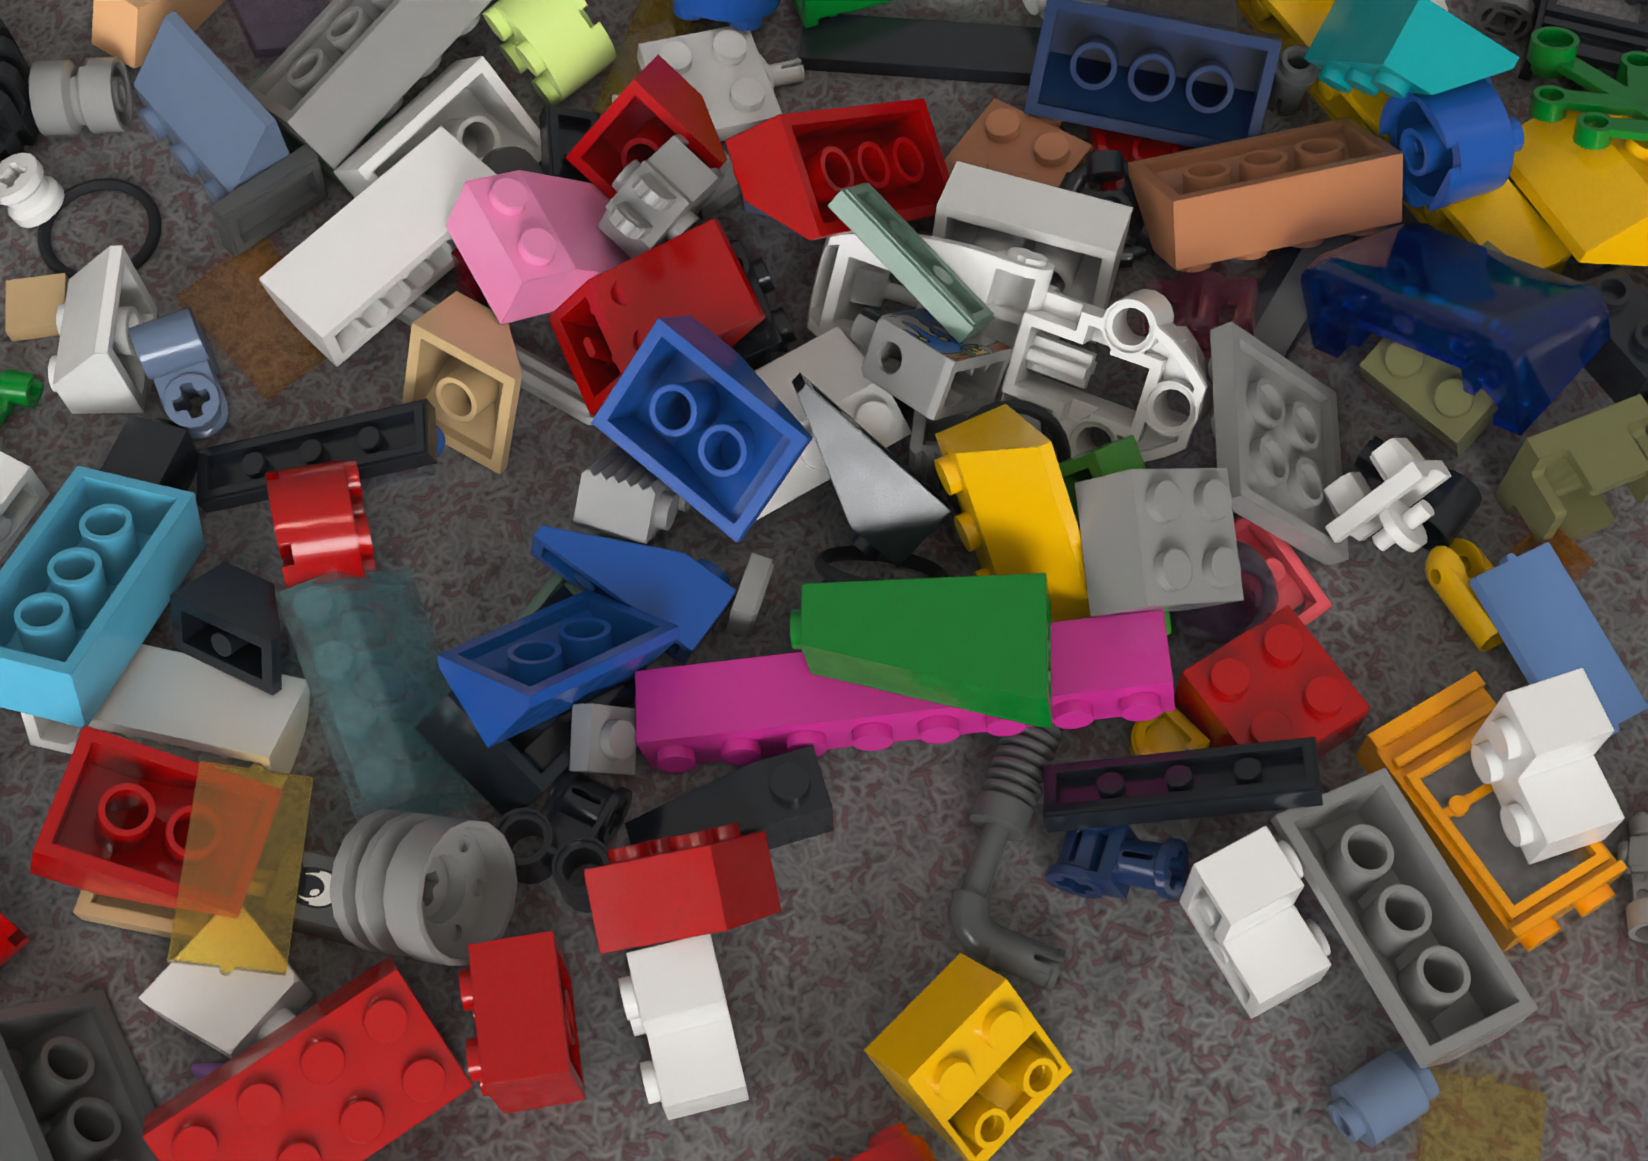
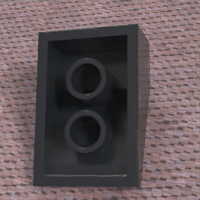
[415,585,647,816]

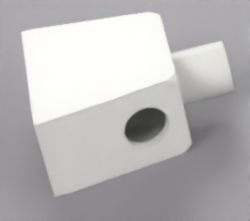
[139,907,313,1059]

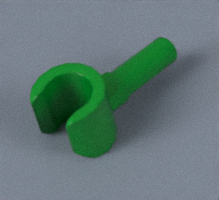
[0,369,44,428]

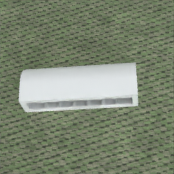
[259,126,497,367]
[21,644,310,790]

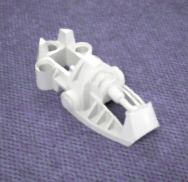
[807,233,1214,462]

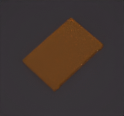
[176,239,327,400]

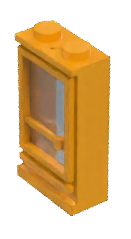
[1355,671,1627,952]

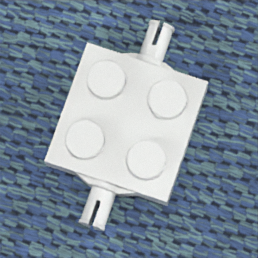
[612,26,805,141]

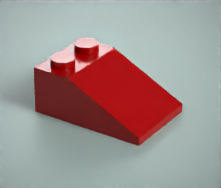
[29,725,283,920]

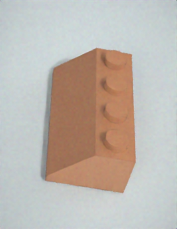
[1128,117,1403,272]

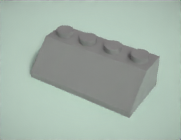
[249,0,492,170]
[1270,768,1539,1069]

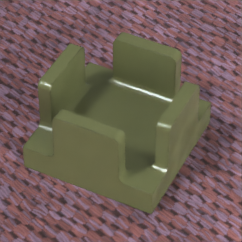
[1494,394,1648,545]

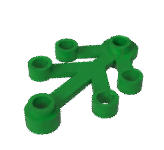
[1527,26,1648,150]

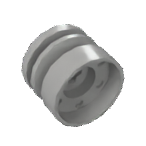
[329,809,517,966]

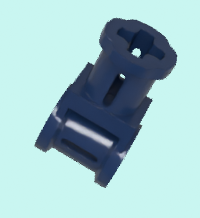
[1045,825,1189,900]

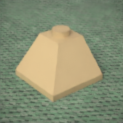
[402,291,522,475]

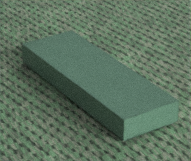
[828,182,995,344]

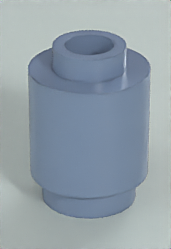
[1328,1047,1439,1147]

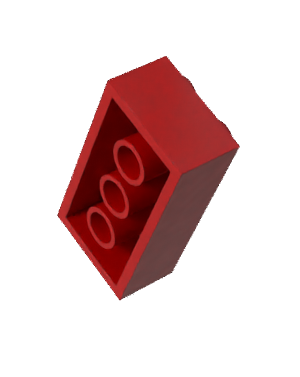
[142,955,473,1161]

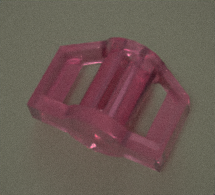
[1141,269,1259,359]

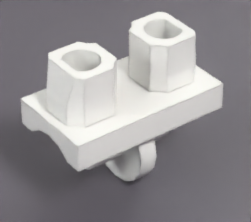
[1323,438,1452,552]

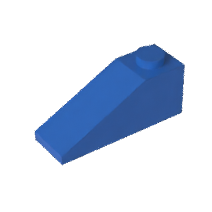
[530,526,737,665]

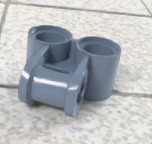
[129,307,230,440]

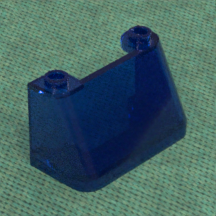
[1301,221,1610,436]

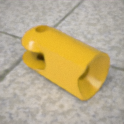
[1425,538,1504,652]

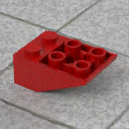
[548,218,766,416]

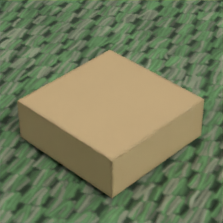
[5,273,69,342]

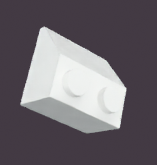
[48,245,158,414]

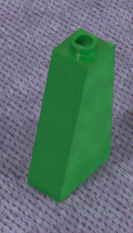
[790,573,1053,727]

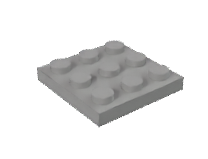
[1208,321,1349,565]

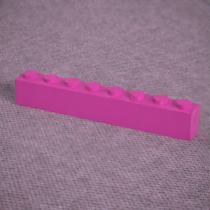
[635,609,1175,773]

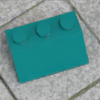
[1304,0,1520,99]

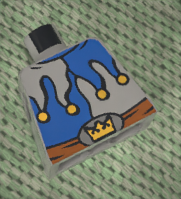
[851,307,1014,421]

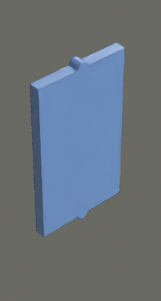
[1468,541,1648,736]

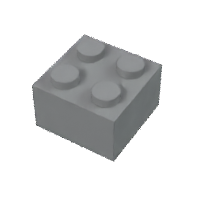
[1074,468,1244,617]

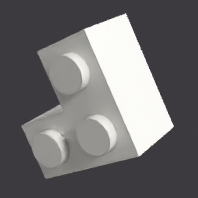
[1471,668,1625,865]
[1179,826,1332,1019]
[618,934,749,1120]

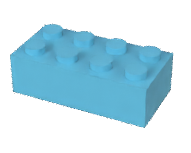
[0,466,206,728]

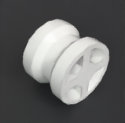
[0,152,65,228]

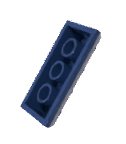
[1024,0,1283,148]

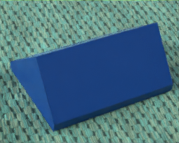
[437,590,680,748]

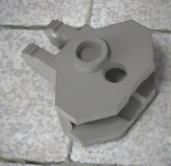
[597,134,725,259]

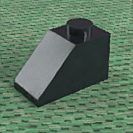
[170,562,282,695]

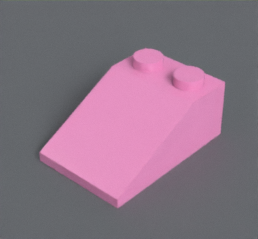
[445,170,631,325]

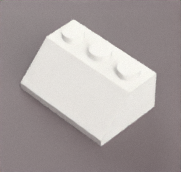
[333,56,542,198]
[932,161,1133,344]
[755,326,912,520]

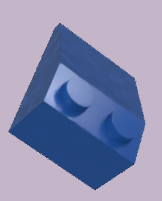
[591,315,813,543]

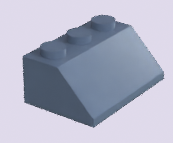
[133,10,289,204]

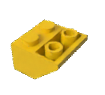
[864,953,1073,1161]

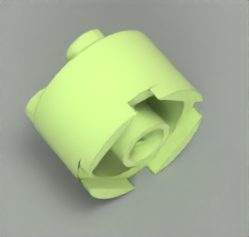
[483,0,617,106]

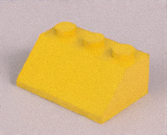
[1509,110,1648,266]
[934,404,1101,622]

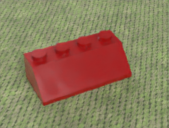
[725,98,950,241]

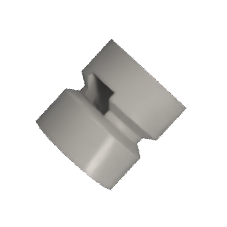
[29,56,133,137]

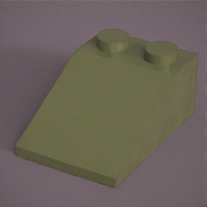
[1359,240,1586,458]

